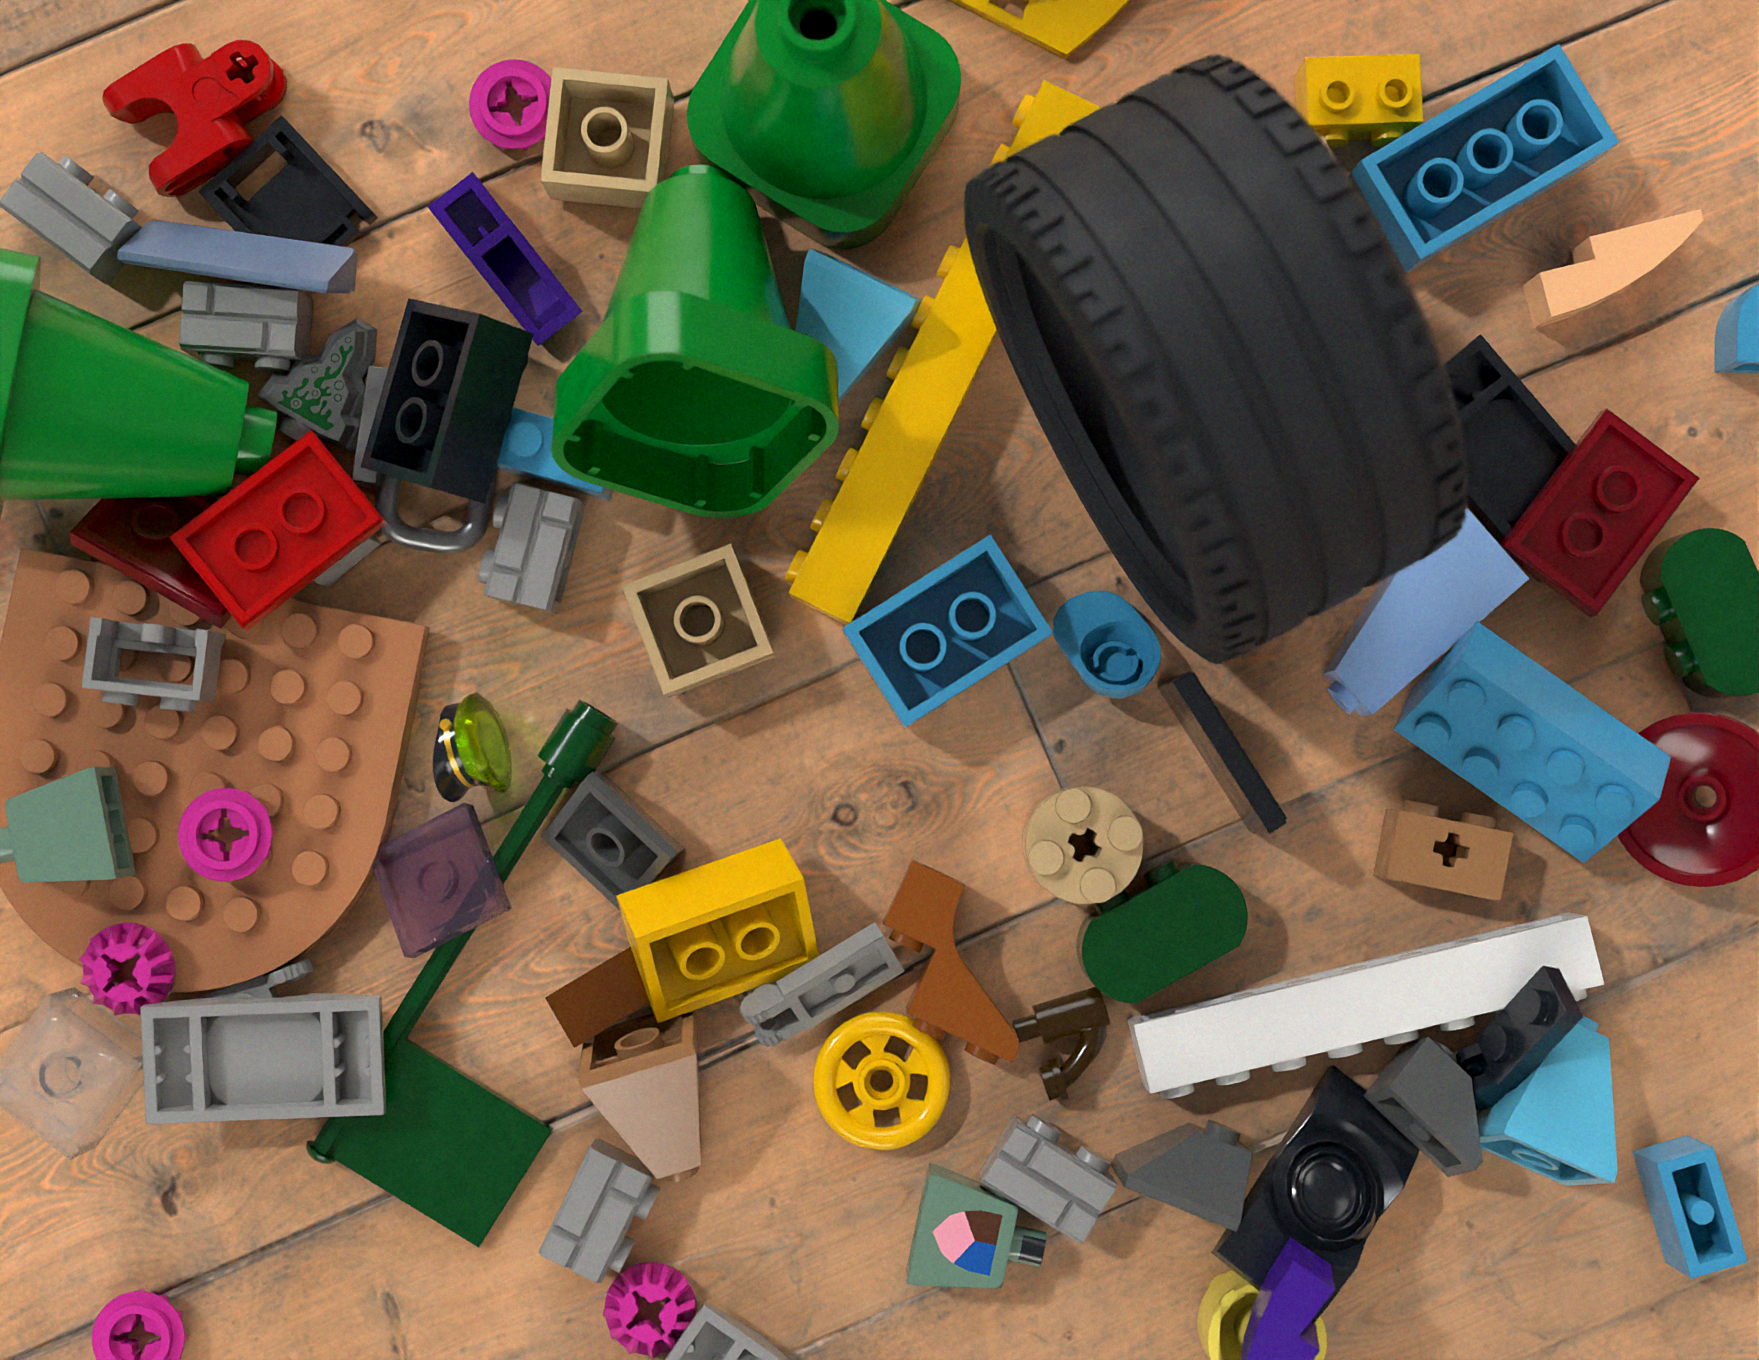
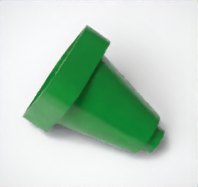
[687,0,961,249]
[551,165,839,518]
[0,248,277,519]

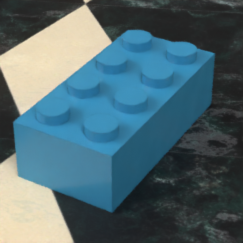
[1349,44,1619,275]
[1393,621,1671,863]

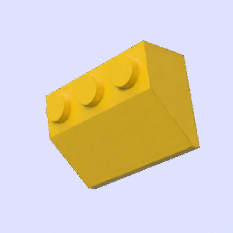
[616,838,819,1023]

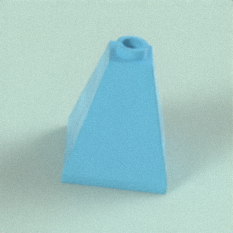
[795,249,922,404]
[1476,1016,1618,1186]

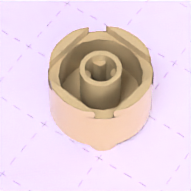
[1022,786,1143,904]

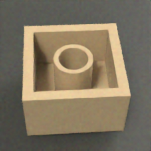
[540,67,675,209]
[622,544,776,697]

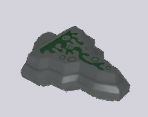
[257,318,377,454]

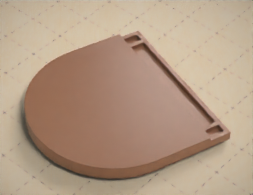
[0,548,430,992]

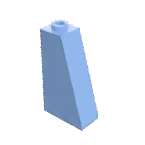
[1322,508,1529,716]

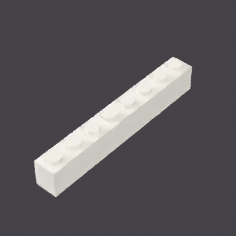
[1127,912,1604,1099]

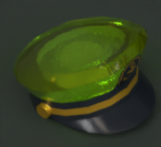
[433,692,512,803]

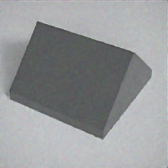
[541,772,685,910]

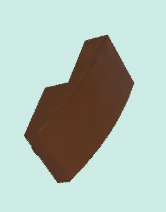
[545,947,650,1048]

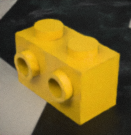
[1294,53,1423,149]

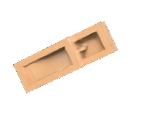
[1523,209,1704,329]

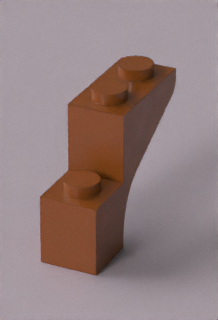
[883,859,1019,1065]

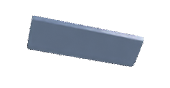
[117,220,357,294]

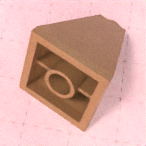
[577,1010,701,1182]

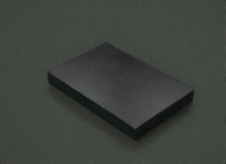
[1158,671,1287,834]

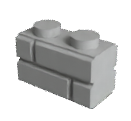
[0,152,142,284]
[179,281,313,373]
[478,483,586,615]
[979,1114,1117,1245]
[538,1139,660,1283]

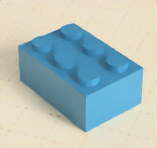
[842,534,1053,729]

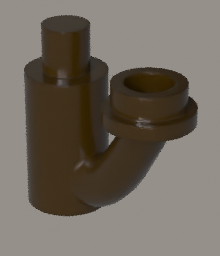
[1013,987,1110,1102]

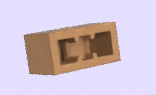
[1373,800,1514,902]

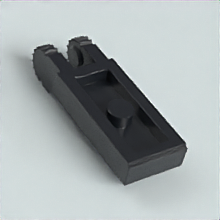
[1456,965,1583,1111]

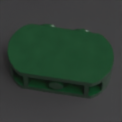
[1639,528,1759,698]
[1076,859,1248,1003]

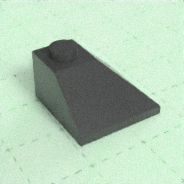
[1111,1120,1252,1232]

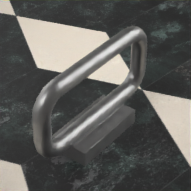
[352,366,497,554]

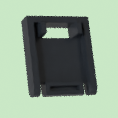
[198,115,378,247]

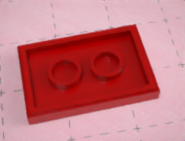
[169,430,387,631]

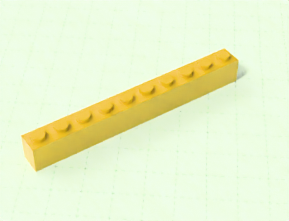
[784,80,1101,625]

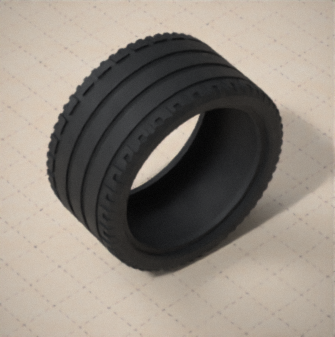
[964,55,1468,664]

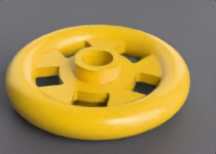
[813,1011,951,1150]

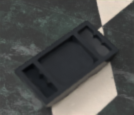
[1443,334,1575,583]
[1211,1065,1420,1323]

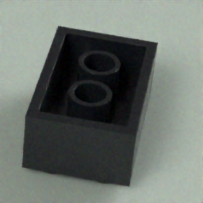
[360,298,534,504]

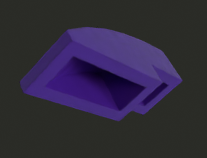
[428,172,583,346]
[1240,1237,1335,1360]

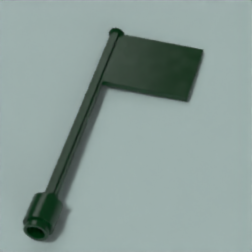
[306,699,618,1248]

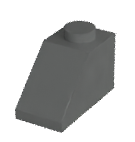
[1363,1037,1483,1177]

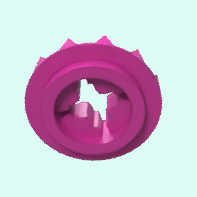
[469,59,551,151]
[178,788,276,882]
[79,922,176,1016]
[603,1262,697,1358]
[92,1288,189,1360]

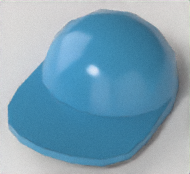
[1053,591,1161,699]

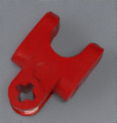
[102,40,287,197]

